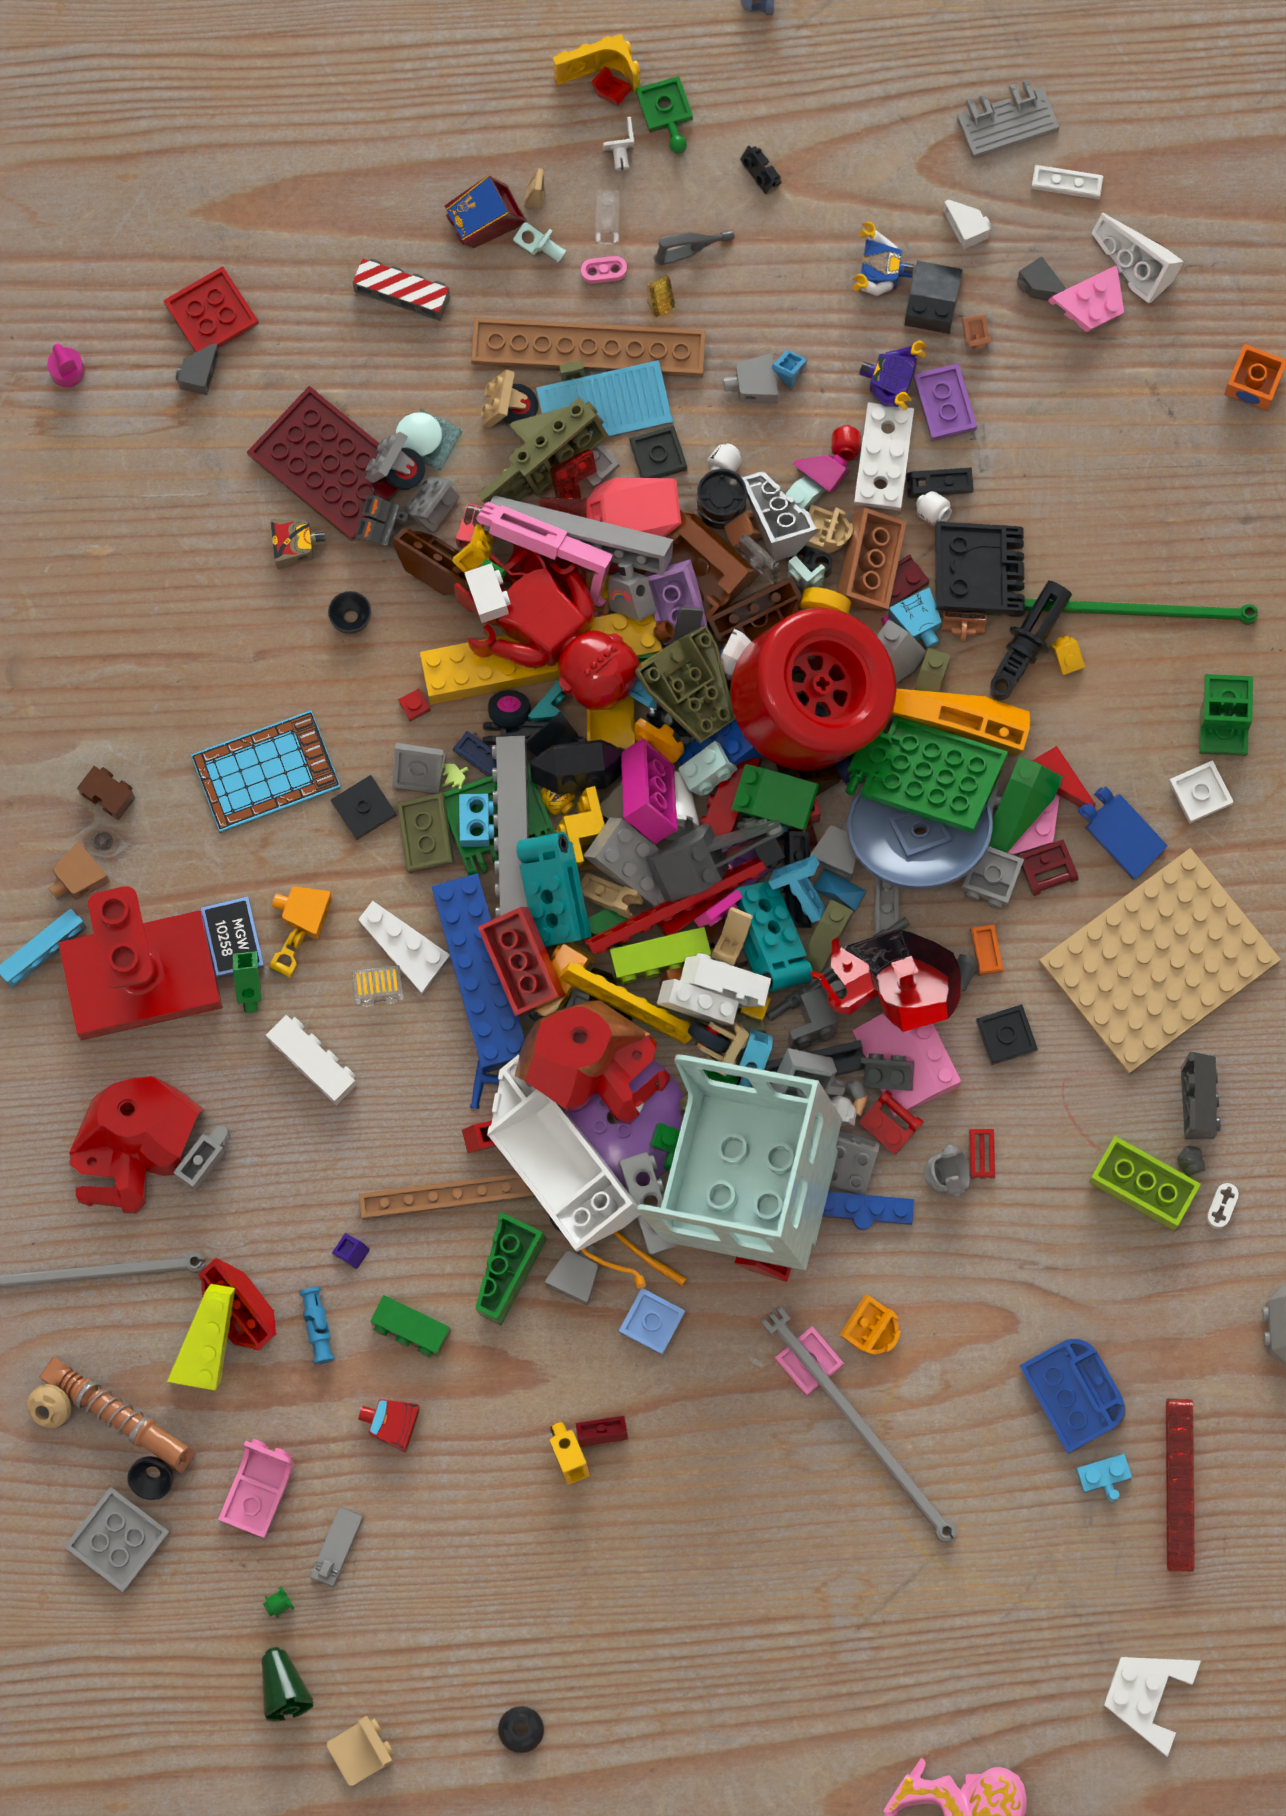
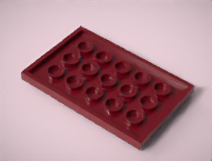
[247,386,399,541]

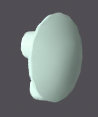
[396,413,442,456]

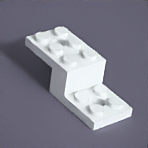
[854,402,914,511]

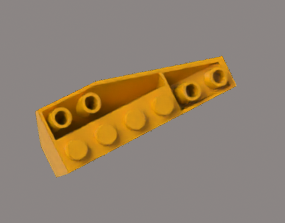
[892,689,1030,757]

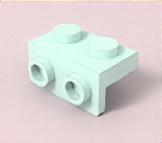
[787,556,825,594]
[678,741,738,796]

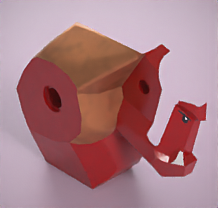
[514,1000,670,1124]

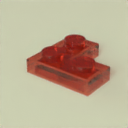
[550,449,597,511]

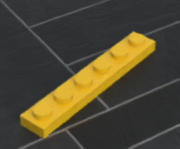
[559,962,693,1044]

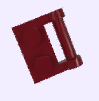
[1018,839,1079,896]

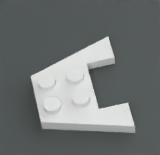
[1103,1657,1201,1757]

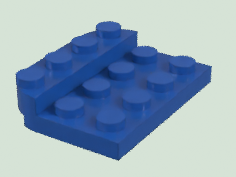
[1019,1339,1125,1454]

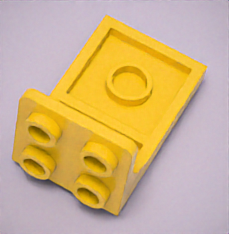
[553,34,641,93]

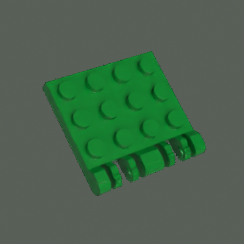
[443,763,554,876]

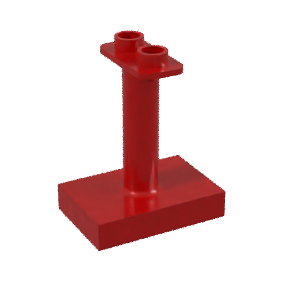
[58,886,223,1041]

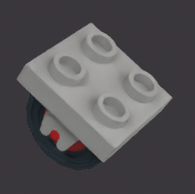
[365,432,425,490]

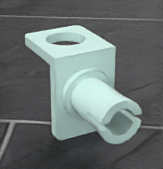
[513,222,566,263]

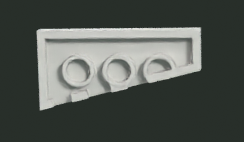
[358,901,450,995]

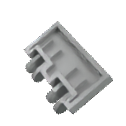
[957,80,1059,159]

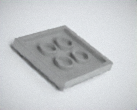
[64,1487,170,1593]

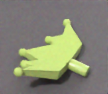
[442,763,468,789]

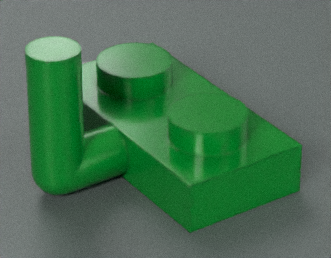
[649,1122,680,1171]

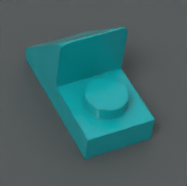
[528,680,567,722]

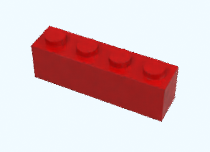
[699,757,762,836]

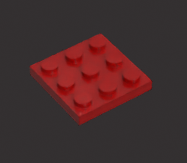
[163,266,259,353]

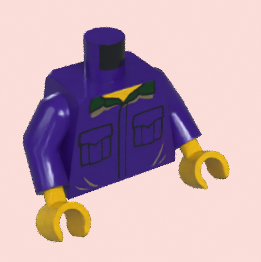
[859,341,927,410]

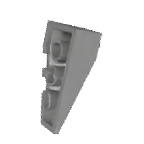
[742,471,817,562]
[877,620,927,684]

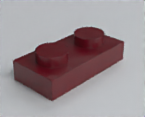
[576,1416,628,1447]

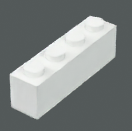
[266,1015,357,1106]

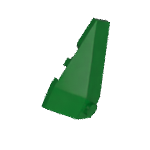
[989,756,1063,853]

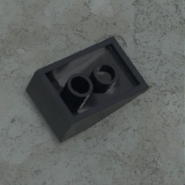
[904,261,963,334]

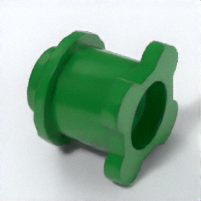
[263,1586,295,1618]

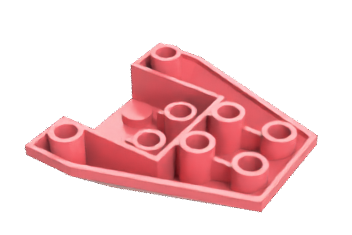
[585,478,681,573]

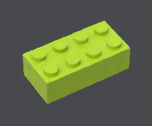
[609,927,711,985]
[1088,1136,1201,1231]

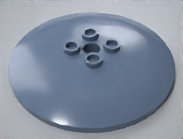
[848,787,993,889]

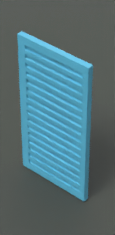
[536,360,673,436]

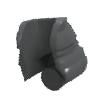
[1177,1146,1206,1176]

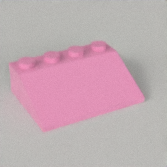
[852,1013,961,1117]

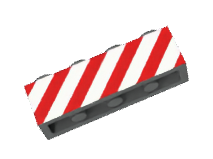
[353,258,450,321]

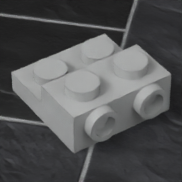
[962,847,1024,909]

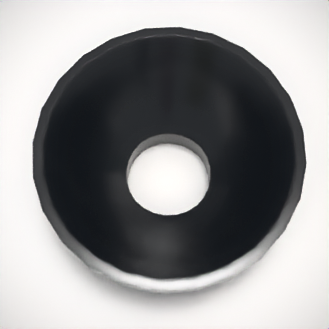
[328,591,371,634]
[128,1456,173,1500]
[498,1706,544,1753]

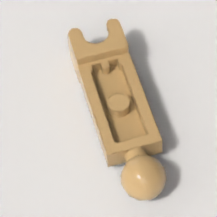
[579,873,643,919]

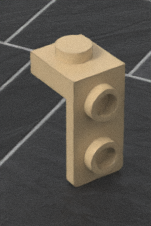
[711,907,753,966]

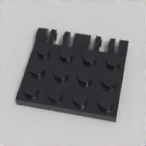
[935,521,1025,617]

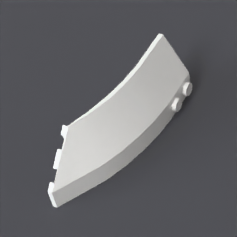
[487,1054,640,1251]

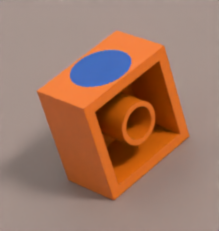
[1224,344,1286,411]

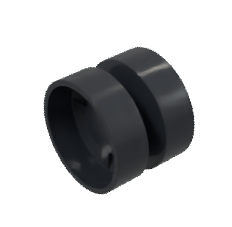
[697,469,747,529]

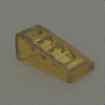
[647,275,675,317]

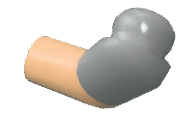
[846,1080,868,1117]

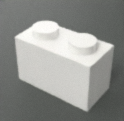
[464,563,511,623]

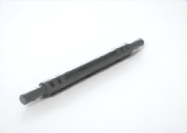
[766,917,910,1021]

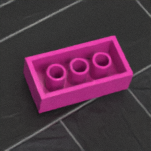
[621,738,677,844]

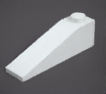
[1092,213,1184,303]

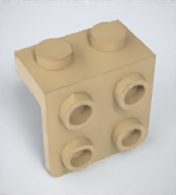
[327,1716,395,1786]

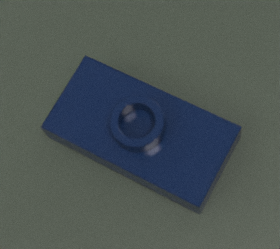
[453,731,497,777]

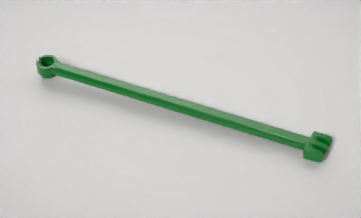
[984,599,1258,625]

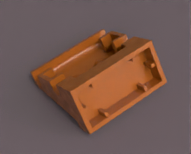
[633,509,761,627]

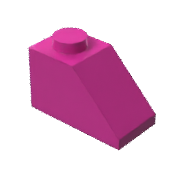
[793,454,851,492]

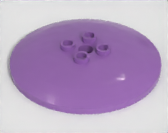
[563,1060,683,1191]

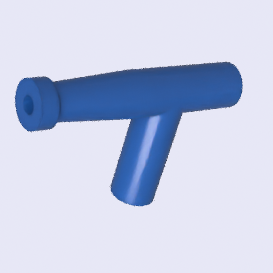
[470,1060,500,1109]

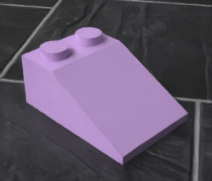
[644,559,709,645]

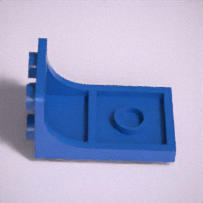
[678,719,770,766]

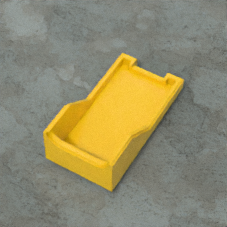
[587,695,635,749]

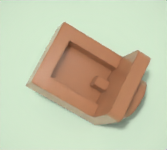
[961,313,992,350]

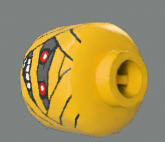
[540,788,576,816]

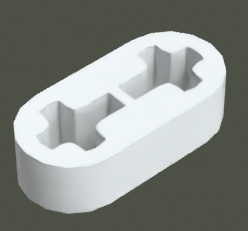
[1206,1183,1239,1229]

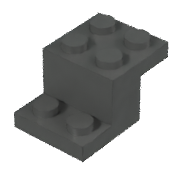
[788,980,848,1051]

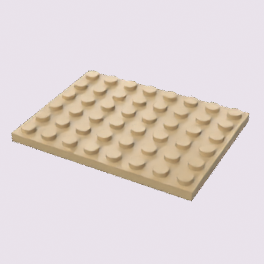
[1039,848,1281,1075]

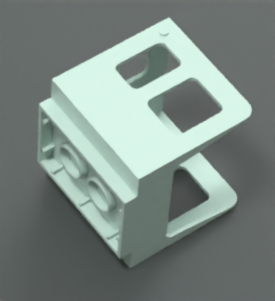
[637,1055,842,1271]

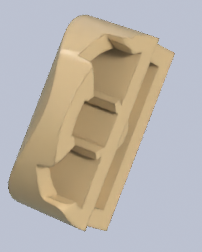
[805,504,853,553]

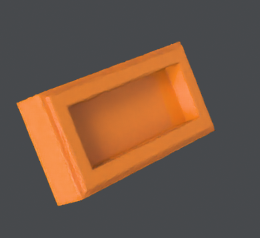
[970,924,1003,976]

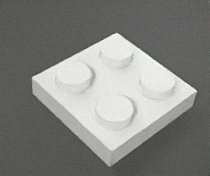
[1169,760,1234,823]

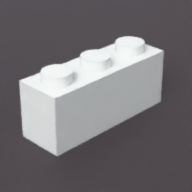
[657,979,739,1026]

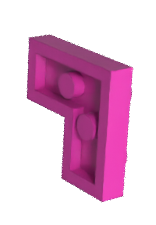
[694,889,743,928]

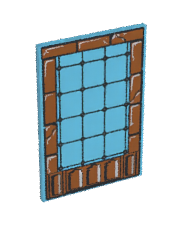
[191,710,341,833]

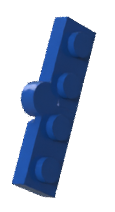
[822,1192,914,1230]

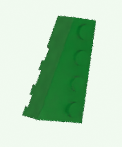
[475,1212,547,1325]

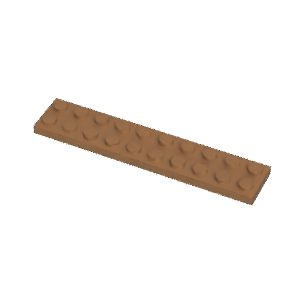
[471,317,706,377]

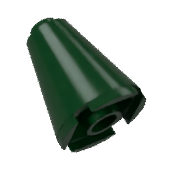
[261,1647,314,1722]

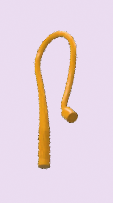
[581,1231,687,1289]

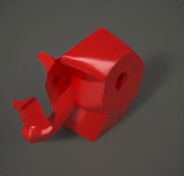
[69,1076,205,1214]

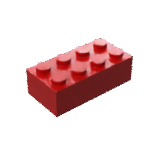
[478,907,566,1016]

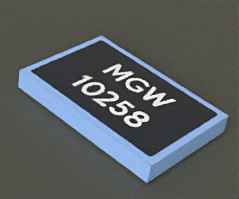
[201,897,264,978]

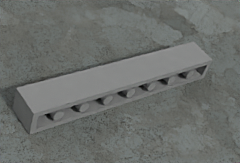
[484,495,673,575]
[492,736,529,918]

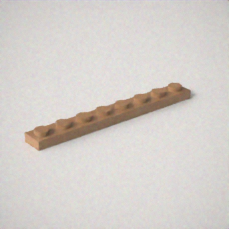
[359,1173,536,1219]

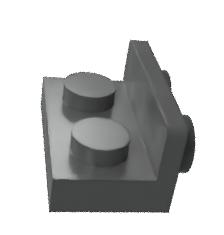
[860,1053,914,1091]

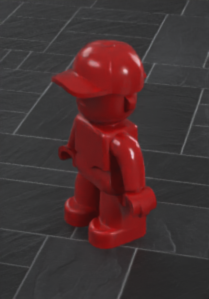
[454,543,640,710]

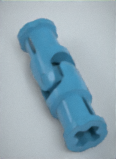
[299,1287,335,1364]

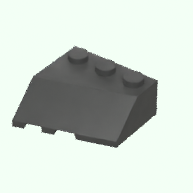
[1181,1052,1221,1139]

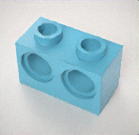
[459,794,494,847]

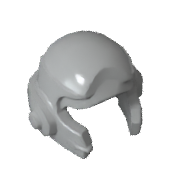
[924,1145,970,1197]

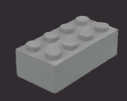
[584,817,665,909]

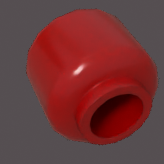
[831,425,862,461]

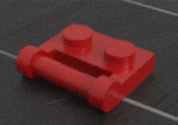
[858,1090,924,1155]

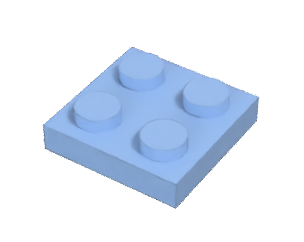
[619,1288,685,1355]

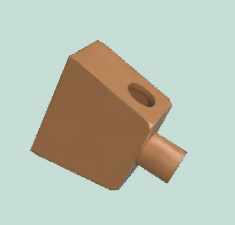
[48,842,110,900]

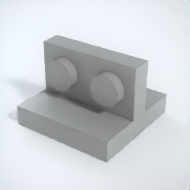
[392,743,446,794]

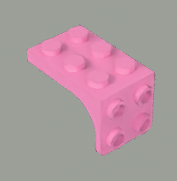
[218,1439,296,1539]

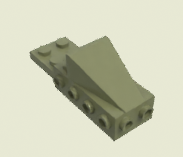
[477,397,608,504]

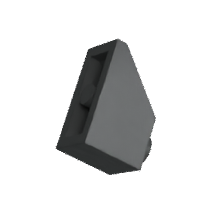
[1017,256,1066,301]
[176,344,220,395]

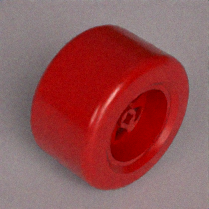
[730,608,897,771]

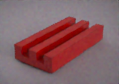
[969,1129,995,1179]

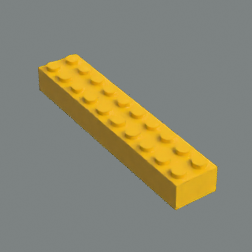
[420,613,662,705]

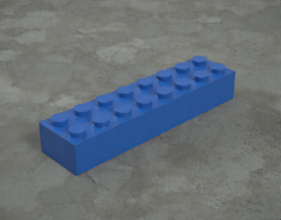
[431,873,525,1073]

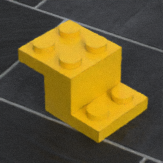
[554,786,604,869]

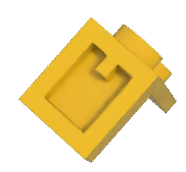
[452,524,494,572]

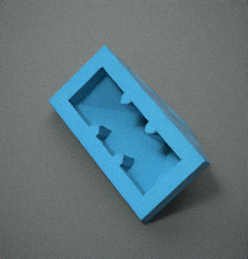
[772,350,808,390]
[814,869,866,912]

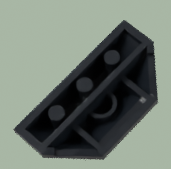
[530,739,625,794]

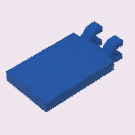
[1078,787,1168,879]

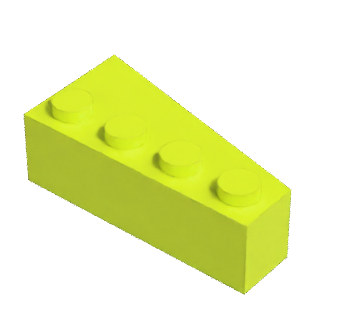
[167,1284,235,1391]

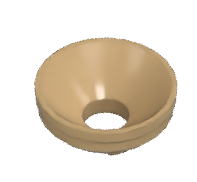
[27,1384,71,1429]

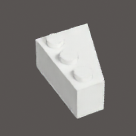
[680,953,771,1008]

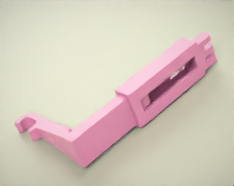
[476,502,613,618]

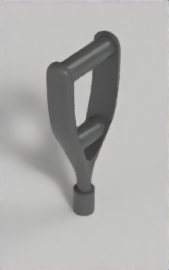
[654,230,734,265]

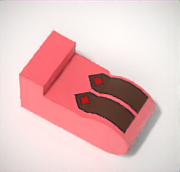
[456,503,484,548]

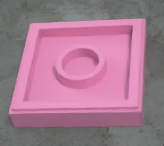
[775,1326,844,1396]

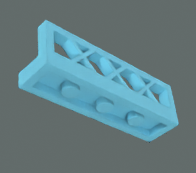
[0,908,87,989]

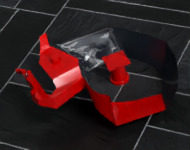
[808,930,961,1032]

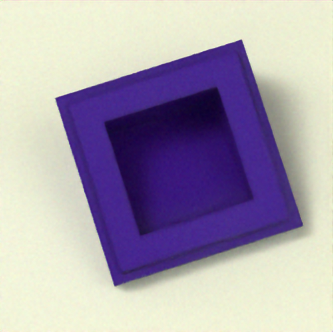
[332,1233,370,1269]

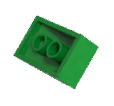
[731,764,819,831]

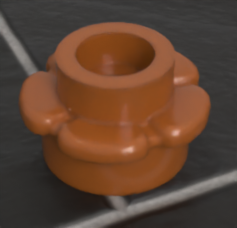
[654,620,674,643]

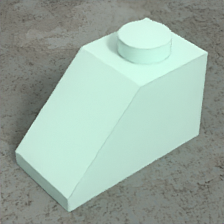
[785,475,826,512]

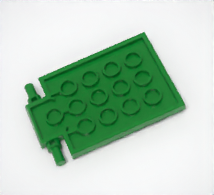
[845,716,1008,834]

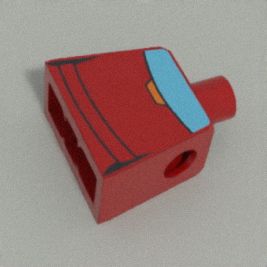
[358,1399,420,1453]

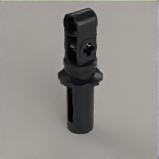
[990,580,1072,700]

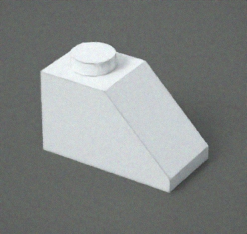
[943,200,991,250]

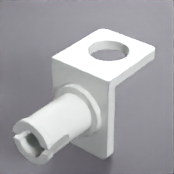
[603,116,634,171]

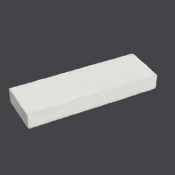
[1031,165,1103,200]

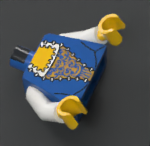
[852,221,914,296]

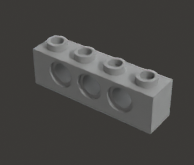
[618,1152,678,1255]

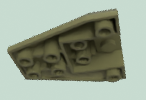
[635,625,735,743]

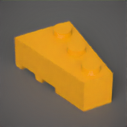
[535,942,597,1017]

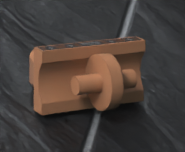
[942,611,987,642]

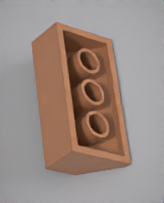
[837,507,907,610]

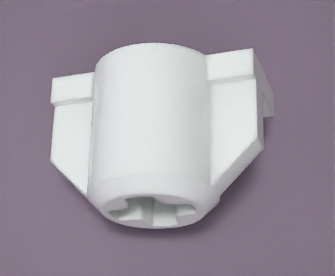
[830,1096,857,1126]

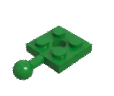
[636,76,693,154]

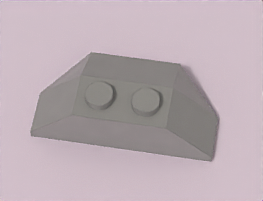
[1262,1282,1286,1369]

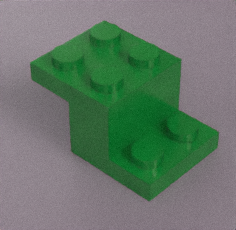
[1199,674,1253,756]

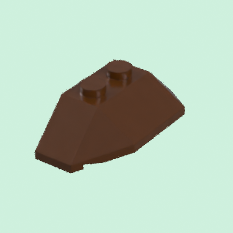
[392,527,470,595]
[707,576,802,643]

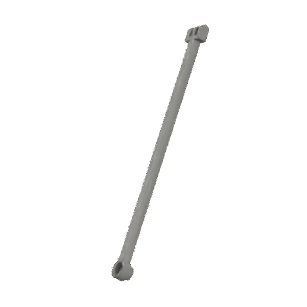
[0,1252,206,1287]
[760,1306,956,1542]

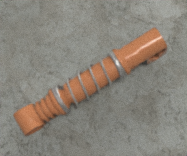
[39,1357,197,1474]

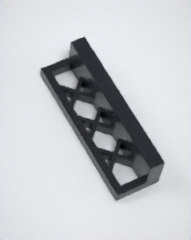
[765,1040,865,1084]

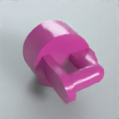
[47,343,85,387]

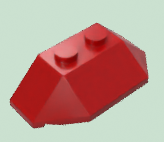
[199,1258,276,1351]

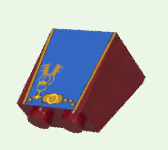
[444,175,527,248]

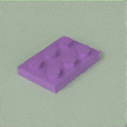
[913,363,977,441]

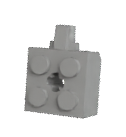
[771,1048,846,1098]

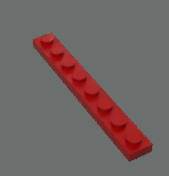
[585,857,766,954]

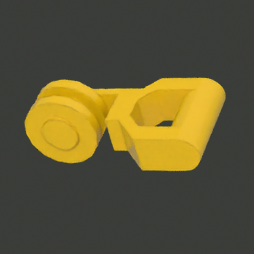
[269,928,305,978]

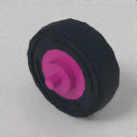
[488,690,531,727]

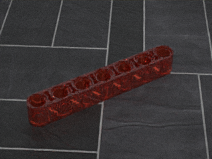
[1166,1399,1195,1572]

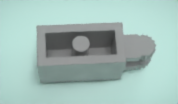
[173,1125,230,1192]

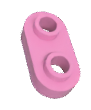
[581,256,627,284]

